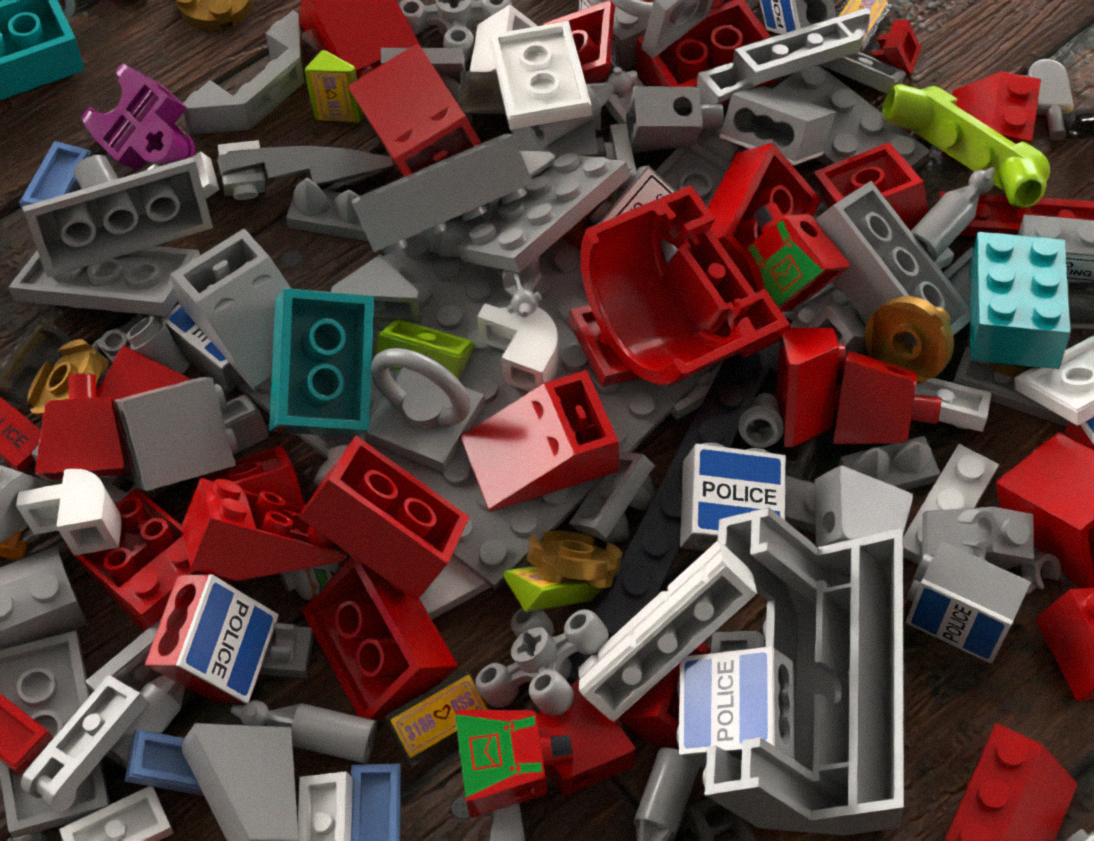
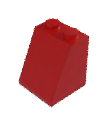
[299,0,419,80]
[996,432,1094,589]

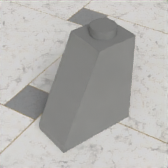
[182,723,299,841]

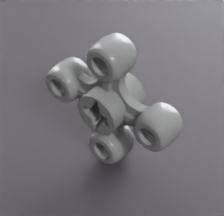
[399,0,512,62]
[475,607,608,716]

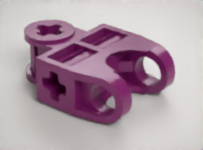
[81,63,195,171]

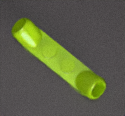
[882,84,1050,209]

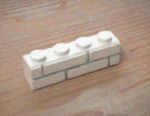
[578,541,757,722]

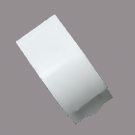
[477,303,559,392]
[16,469,122,556]

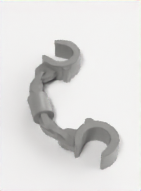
[957,509,1061,593]

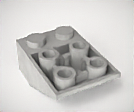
[170,229,291,391]

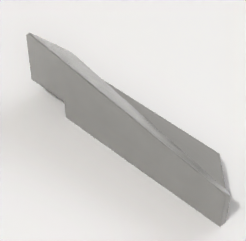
[697,8,871,104]

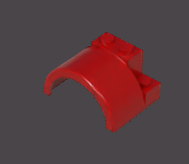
[581,185,790,386]

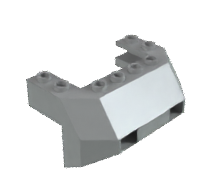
[703,507,904,836]

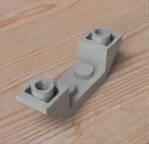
[183,10,305,134]

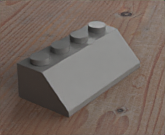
[352,134,533,255]
[22,157,213,278]
[816,181,970,350]
[0,545,88,650]

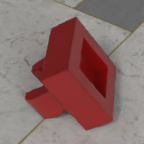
[871,19,922,76]

